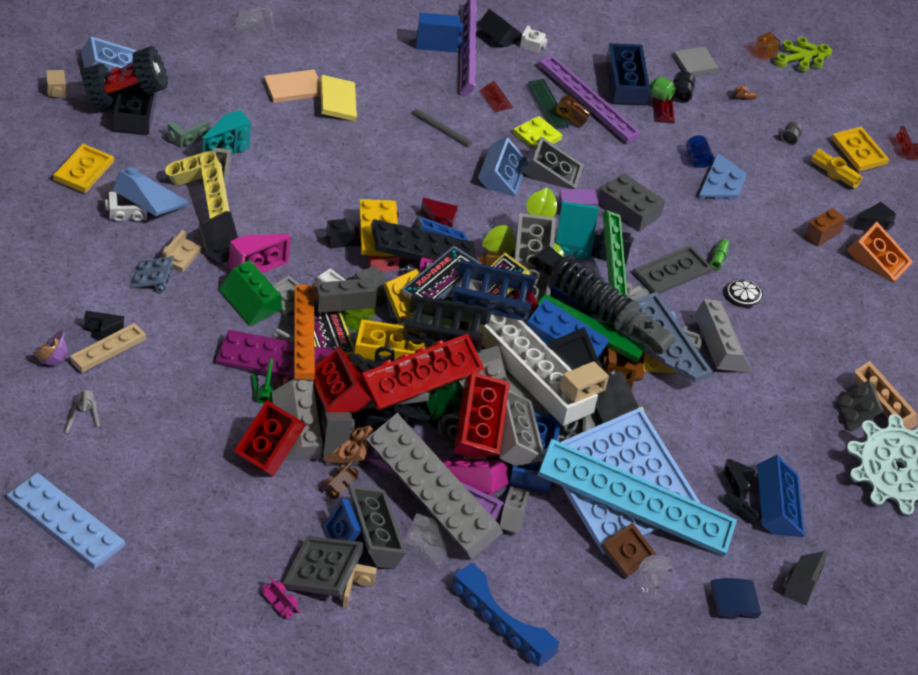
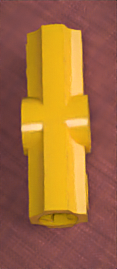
[811,149,863,189]

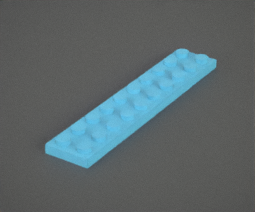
[538,439,737,556]

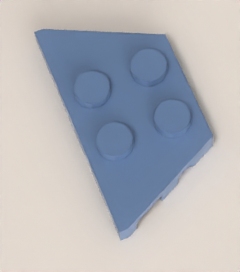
[699,154,747,200]

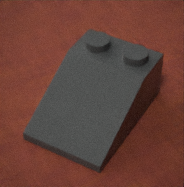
[521,137,584,189]

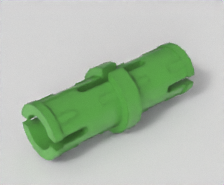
[710,239,729,270]

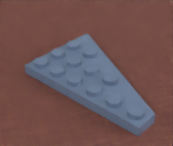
[591,292,712,383]

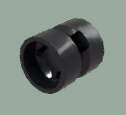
[672,71,696,103]

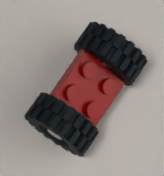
[82,46,168,111]

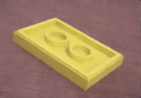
[320,75,357,121]

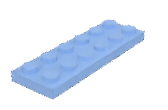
[7,473,125,569]

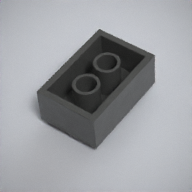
[598,173,665,232]

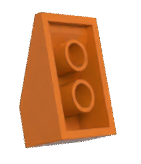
[847,222,913,283]

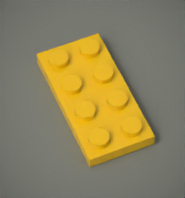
[359,199,399,257]

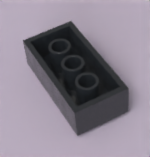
[113,83,157,135]

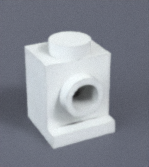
[520,25,548,53]

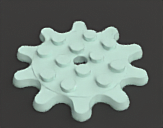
[847,414,918,515]

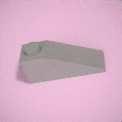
[500,486,530,533]

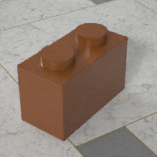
[805,207,846,247]

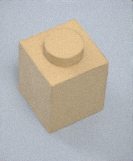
[46,70,66,97]

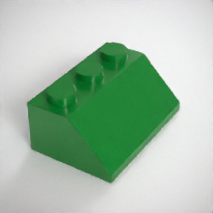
[219,259,282,326]

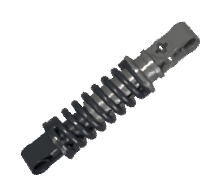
[532,246,675,354]

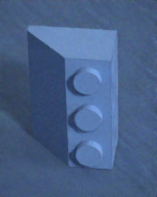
[478,137,526,196]

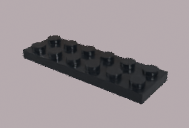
[371,219,478,261]

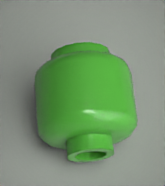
[649,76,676,102]

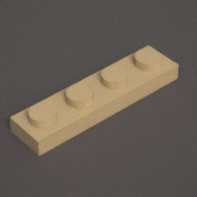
[70,323,146,373]

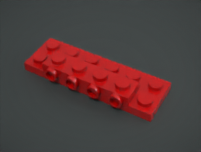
[361,334,485,411]

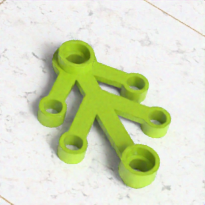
[774,37,832,71]

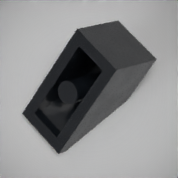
[853,202,896,231]
[326,219,361,249]

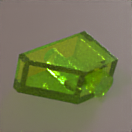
[341,308,375,330]

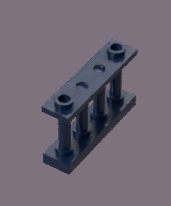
[452,260,536,322]

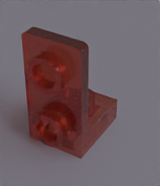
[896,126,918,160]

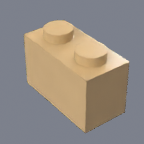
[560,362,609,403]

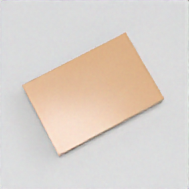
[264,69,321,103]

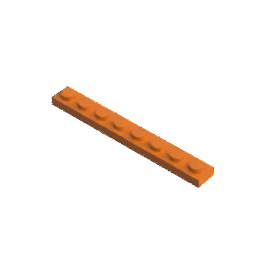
[294,284,315,380]

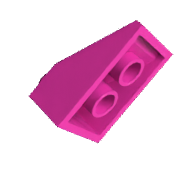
[229,234,291,273]
[443,457,509,495]

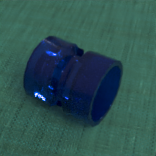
[686,135,714,168]

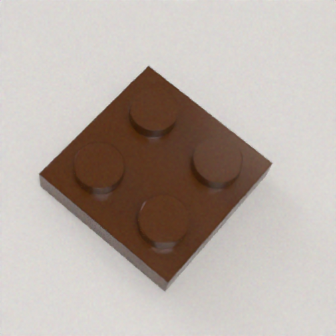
[601,522,657,579]

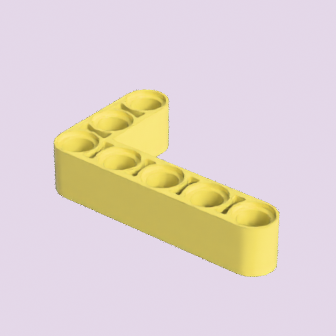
[165,151,229,218]

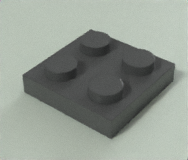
[838,380,884,431]

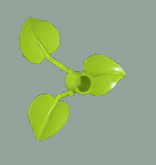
[482,188,564,257]

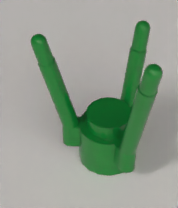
[252,358,277,404]

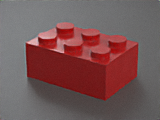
[234,400,306,477]

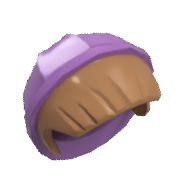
[33,331,68,366]

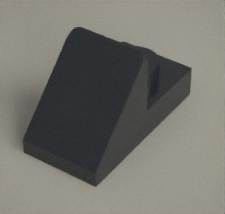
[84,311,124,340]
[723,459,755,500]

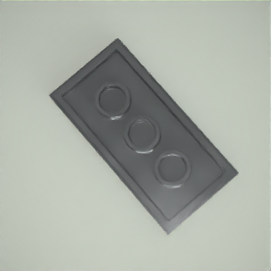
[632,245,713,294]

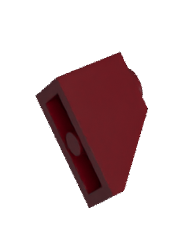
[421,197,458,228]

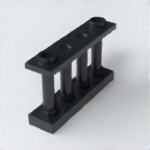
[402,295,489,353]

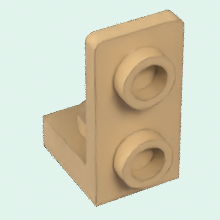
[340,564,377,609]

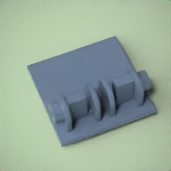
[130,256,174,293]

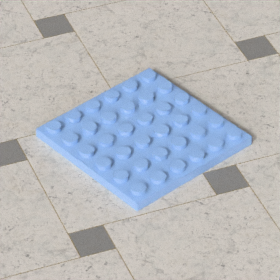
[542,407,701,555]

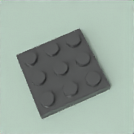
[283,536,365,596]

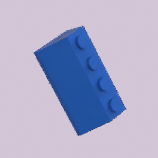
[757,455,805,537]

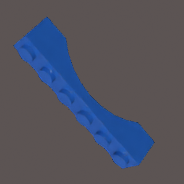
[452,563,559,667]

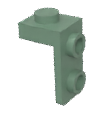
[167,121,210,148]

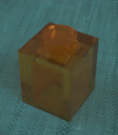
[754,32,780,61]

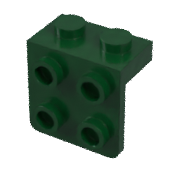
[425,381,463,420]

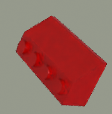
[313,346,372,412]
[454,372,510,458]

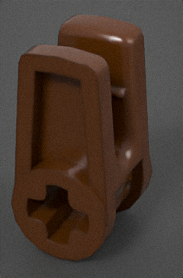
[556,96,590,127]

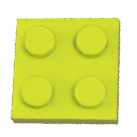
[513,116,562,147]

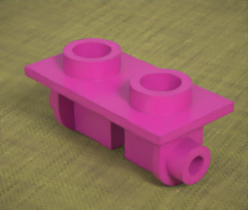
[262,577,301,619]

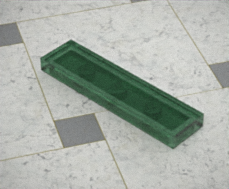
[528,79,569,130]

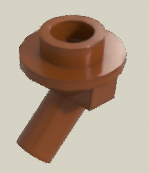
[733,84,757,99]

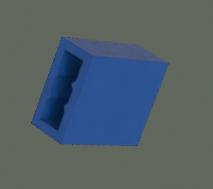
[416,13,463,53]

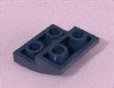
[710,578,762,619]

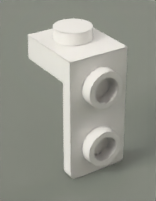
[105,192,147,221]

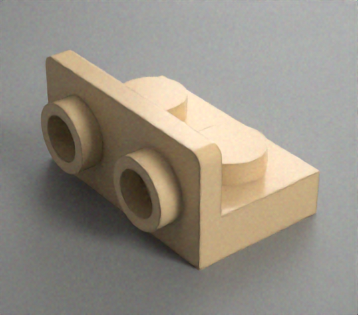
[162,230,202,273]

